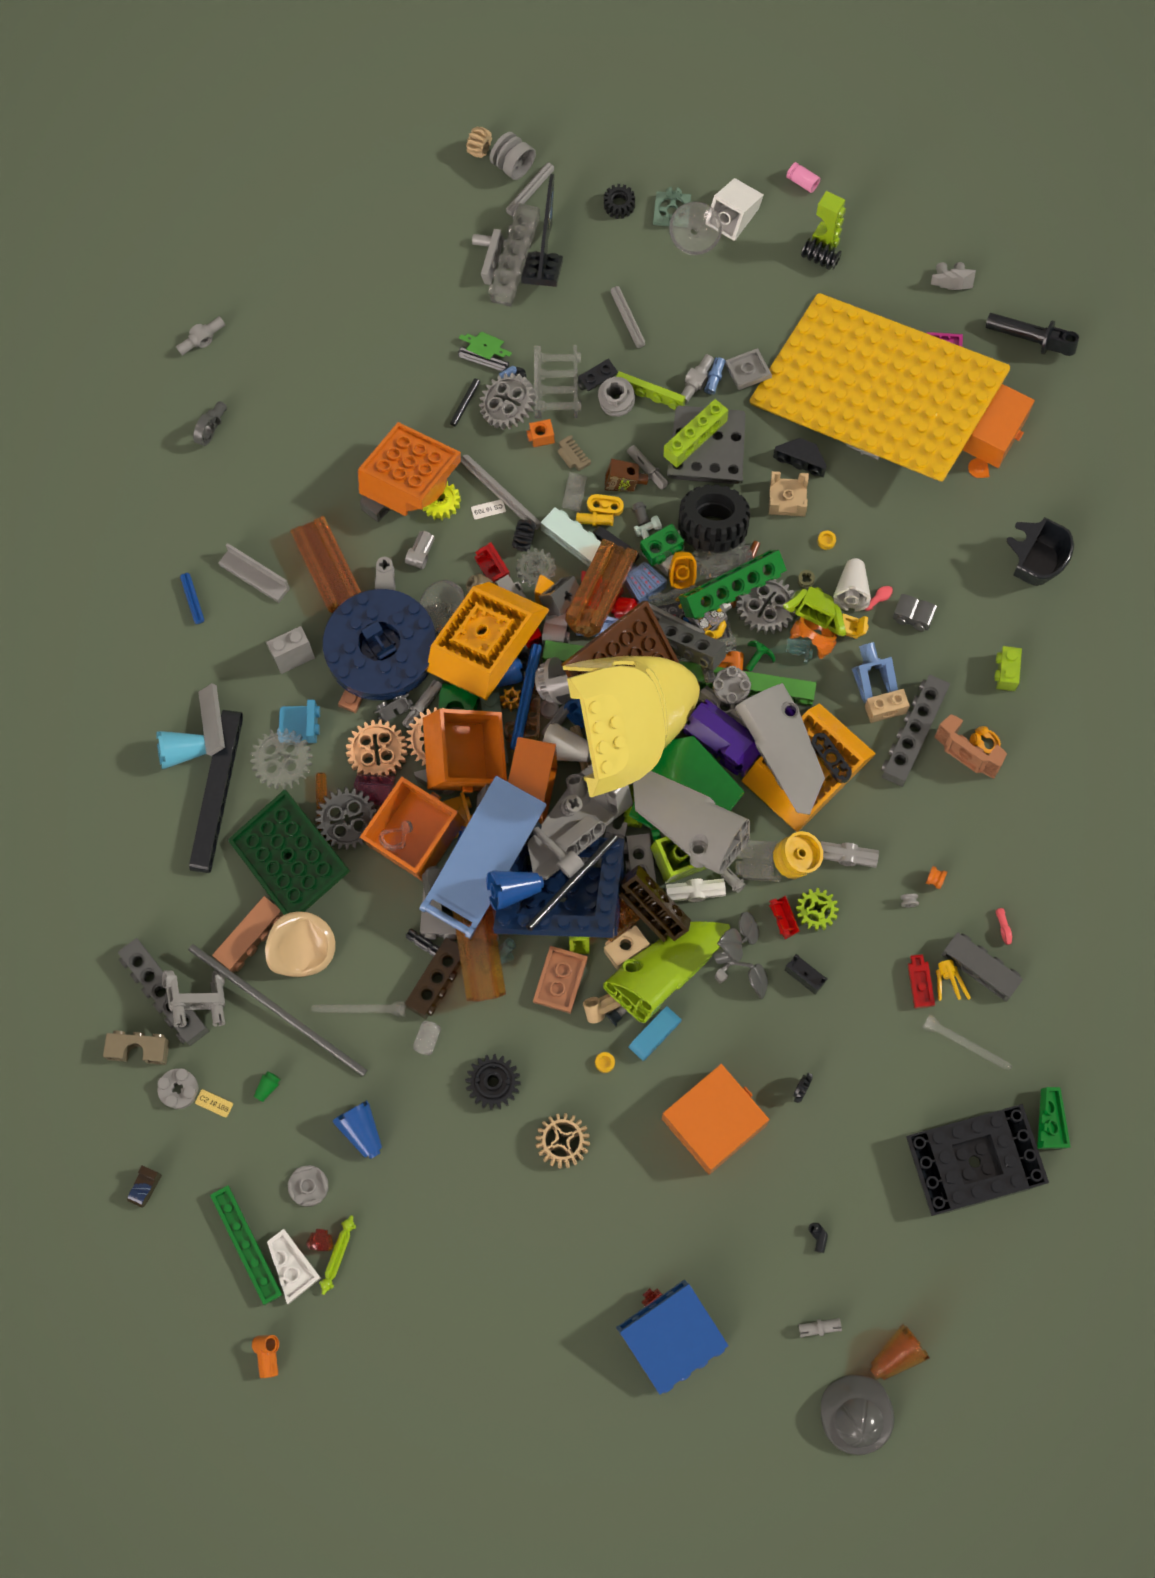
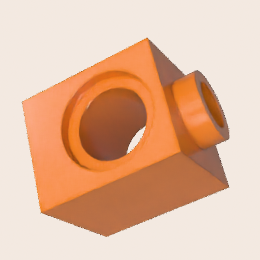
[527,419,555,447]

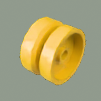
[773,831,823,879]

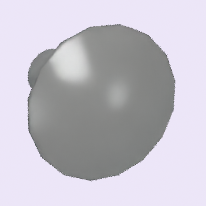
[713,666,751,704]

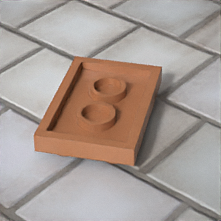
[533,946,588,1014]

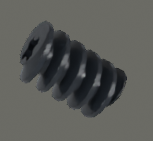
[801,238,842,270]

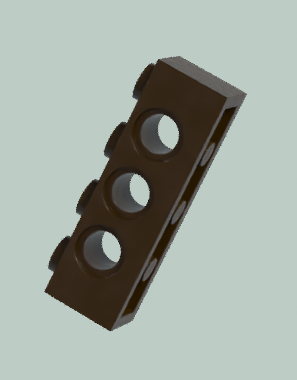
[404,937,468,1019]

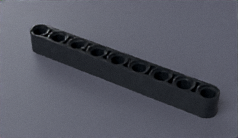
[189,710,243,873]

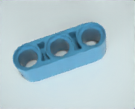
[628,1006,682,1061]

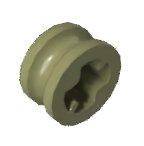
[797,570,815,589]

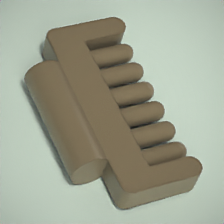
[557,435,591,471]

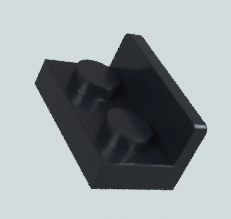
[578,358,618,391]

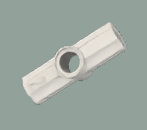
[666,878,726,902]

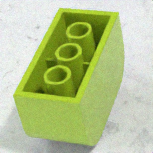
[650,836,708,884]

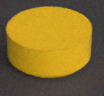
[817,530,836,550]
[595,1052,615,1073]

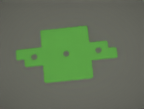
[459,331,512,360]

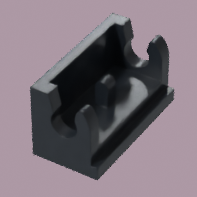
[784,954,828,995]

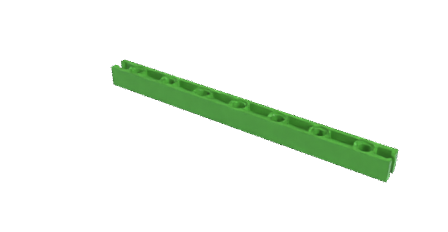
[542,640,816,706]

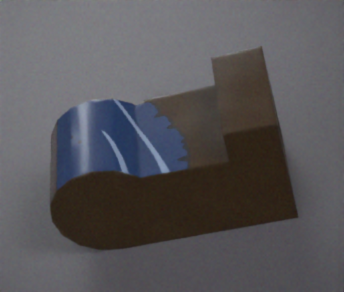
[127,1165,162,1208]

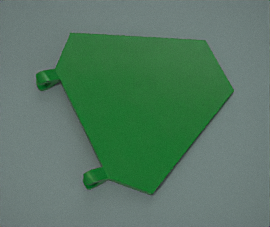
[629,736,744,841]

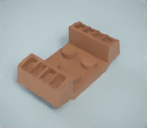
[934,714,1007,779]

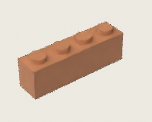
[212,896,284,973]

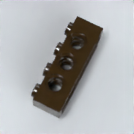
[619,865,691,942]

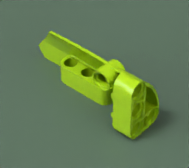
[603,921,730,1023]

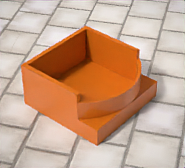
[358,422,461,516]

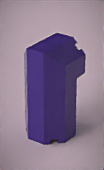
[683,699,761,777]

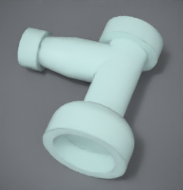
[634,515,662,539]

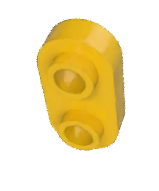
[587,494,624,516]

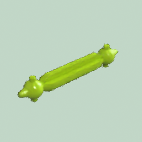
[319,1215,356,1295]

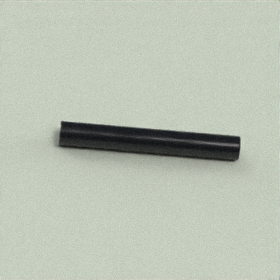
[450,378,480,427]

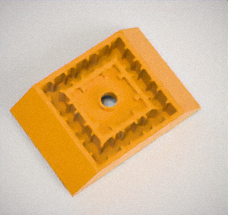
[427,582,549,700]
[741,703,876,832]

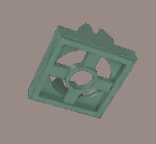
[653,187,691,228]

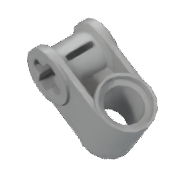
[375,557,396,590]

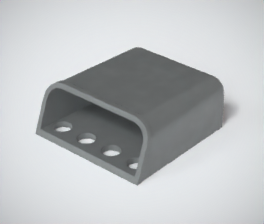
[667,406,745,484]

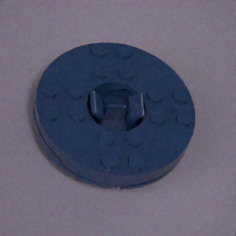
[323,589,437,700]

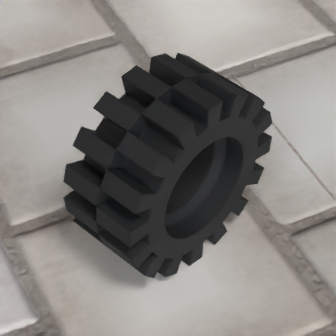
[604,184,635,219]

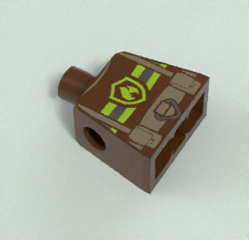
[604,459,648,492]

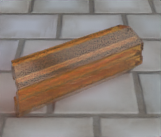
[290,516,361,613]
[565,539,639,638]
[453,904,506,1002]

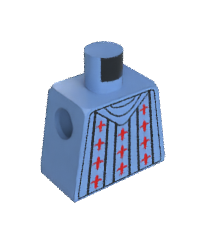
[623,561,667,603]

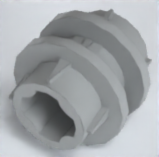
[598,377,635,417]

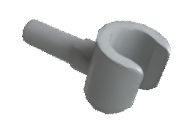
[715,962,730,984]

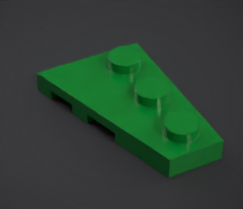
[1037,1087,1071,1149]

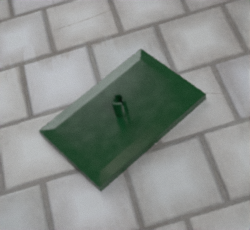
[228,789,350,915]

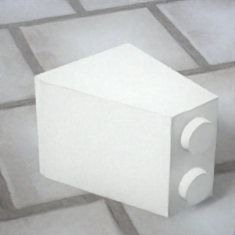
[705,178,764,241]

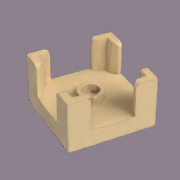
[769,471,809,516]

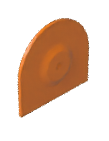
[968,458,990,478]

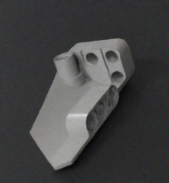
[735,683,825,815]
[527,764,633,880]
[633,771,750,874]

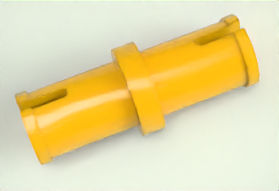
[576,512,614,527]

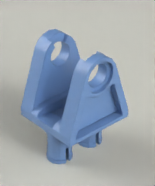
[852,642,898,703]

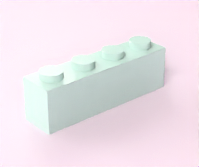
[541,507,612,572]

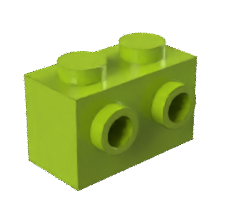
[994,646,1022,691]

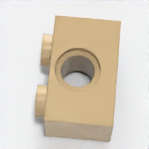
[865,689,910,723]
[604,925,650,970]

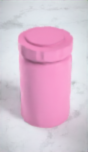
[786,162,821,193]

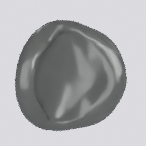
[821,1375,895,1455]

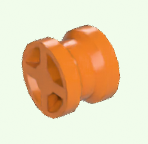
[925,866,947,889]

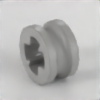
[901,894,919,908]

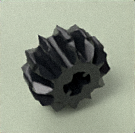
[512,519,536,551]

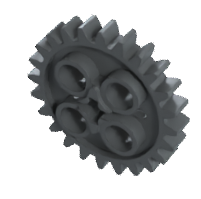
[315,786,377,850]

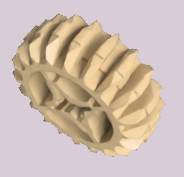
[536,1113,590,1169]

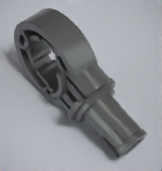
[193,401,227,446]

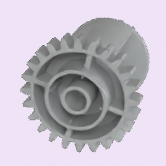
[535,643,588,704]

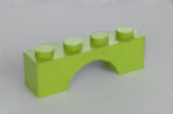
[812,191,846,251]

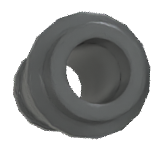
[632,502,650,526]

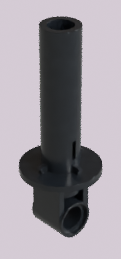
[986,313,1079,356]

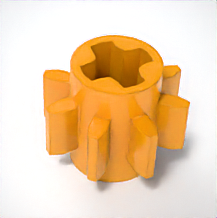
[500,687,521,712]

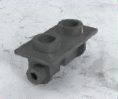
[374,693,414,723]

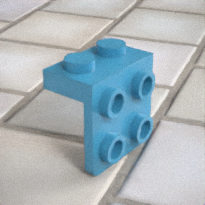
[279,700,320,743]

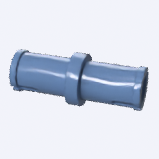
[704,357,726,395]

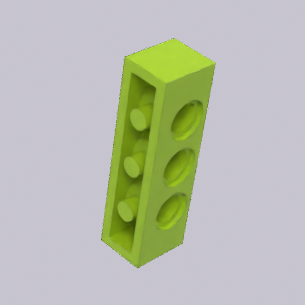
[663,399,729,468]

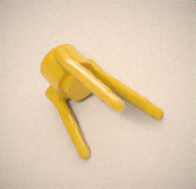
[936,960,971,1001]

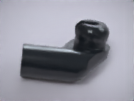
[808,1223,828,1253]

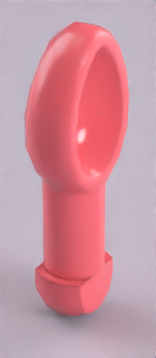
[864,586,893,611]
[996,908,1012,945]

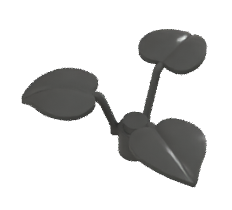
[714,911,768,999]

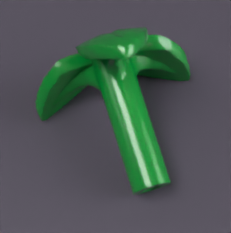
[745,640,775,672]

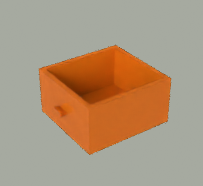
[962,384,1035,468]
[423,709,507,793]
[508,737,558,824]
[360,776,465,881]
[662,1064,770,1175]

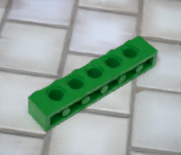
[678,550,787,620]

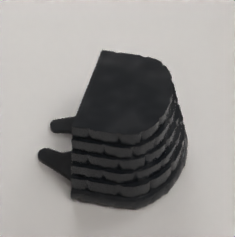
[1007,517,1074,586]

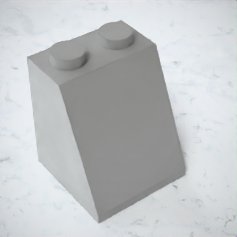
[266,626,315,674]

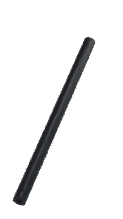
[526,834,618,931]

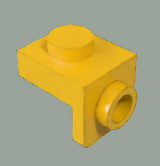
[842,613,868,639]

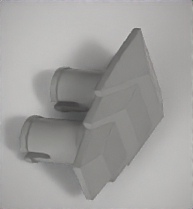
[931,262,976,290]

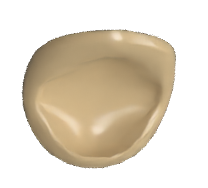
[265,912,335,977]

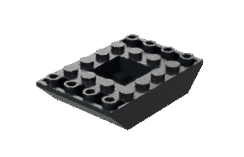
[906,1104,1049,1216]

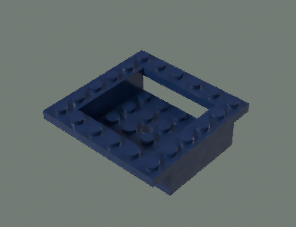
[493,836,625,938]

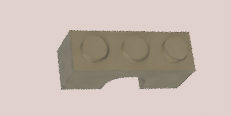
[103,1030,170,1065]

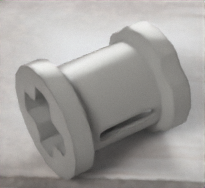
[560,795,583,816]

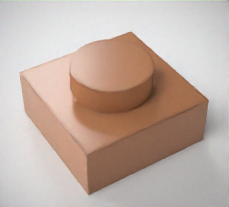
[338,690,363,713]

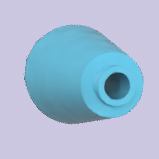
[156,731,206,769]

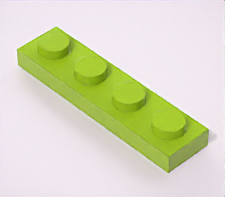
[616,371,686,410]

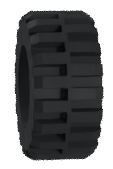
[678,484,750,553]

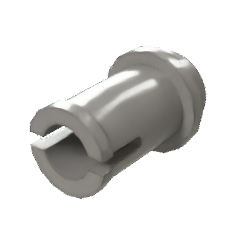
[721,868,746,893]

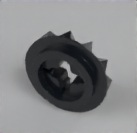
[793,1072,813,1103]

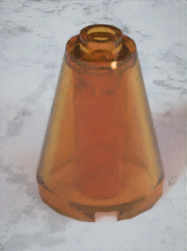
[870,1323,930,1380]

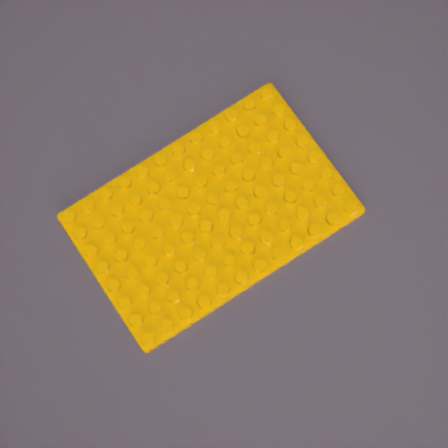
[749,293,1010,481]

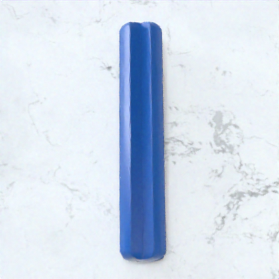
[180,573,204,624]

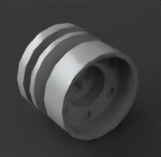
[490,132,536,180]

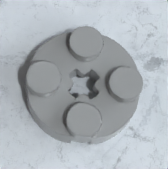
[157,1068,199,1109]

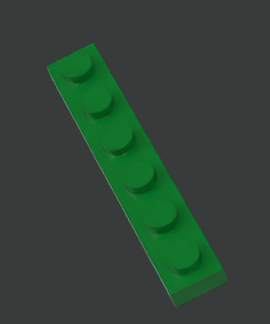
[210,1185,283,1306]

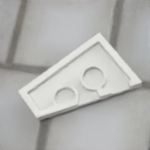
[267,1229,321,1305]

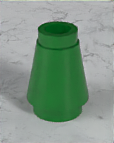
[253,1071,281,1102]

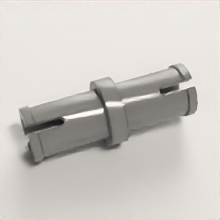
[798,1318,842,1338]

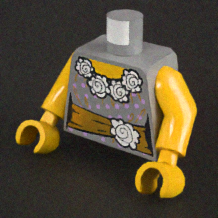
[675,594,732,639]

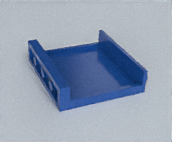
[616,1279,728,1394]

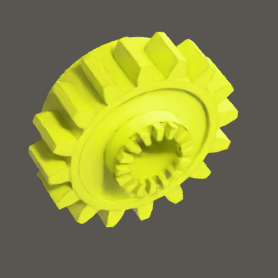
[423,481,461,520]

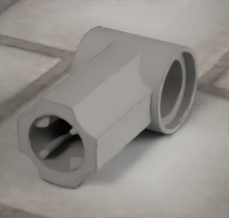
[405,531,435,570]

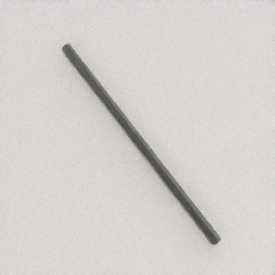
[188,944,368,1076]

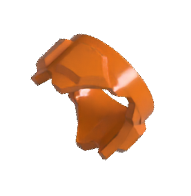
[789,617,837,659]

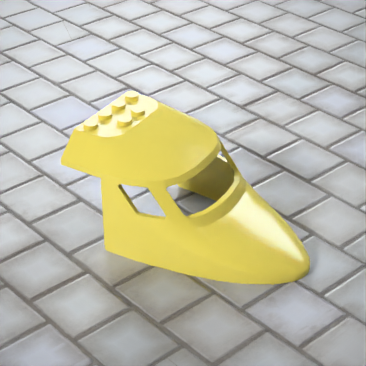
[562,656,700,797]

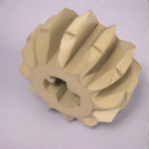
[466,126,492,158]

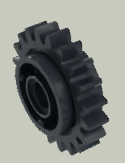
[465,1054,521,1110]

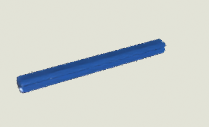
[510,644,542,751]

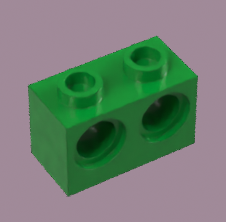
[640,524,684,566]

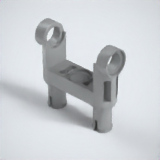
[162,970,226,1027]

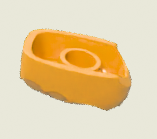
[669,551,697,590]

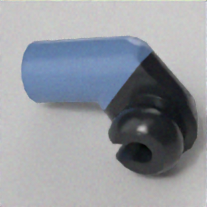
[499,366,527,378]

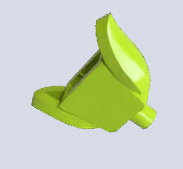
[783,587,846,636]

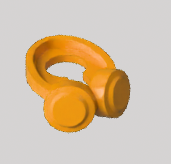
[969,726,1001,755]

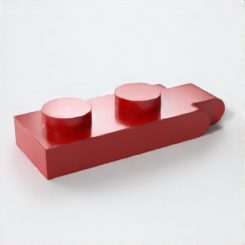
[908,954,935,1009]

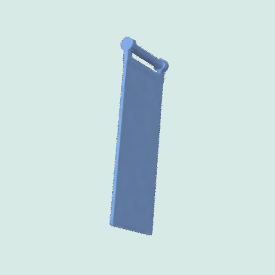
[419,776,547,939]

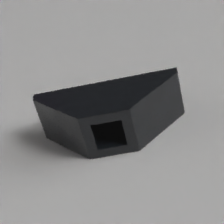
[773,438,827,477]

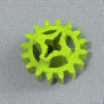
[796,888,839,931]

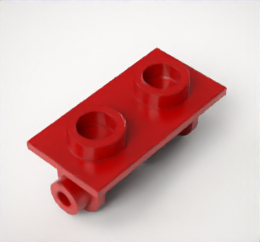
[769,896,800,939]

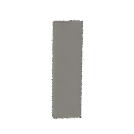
[219,543,290,603]

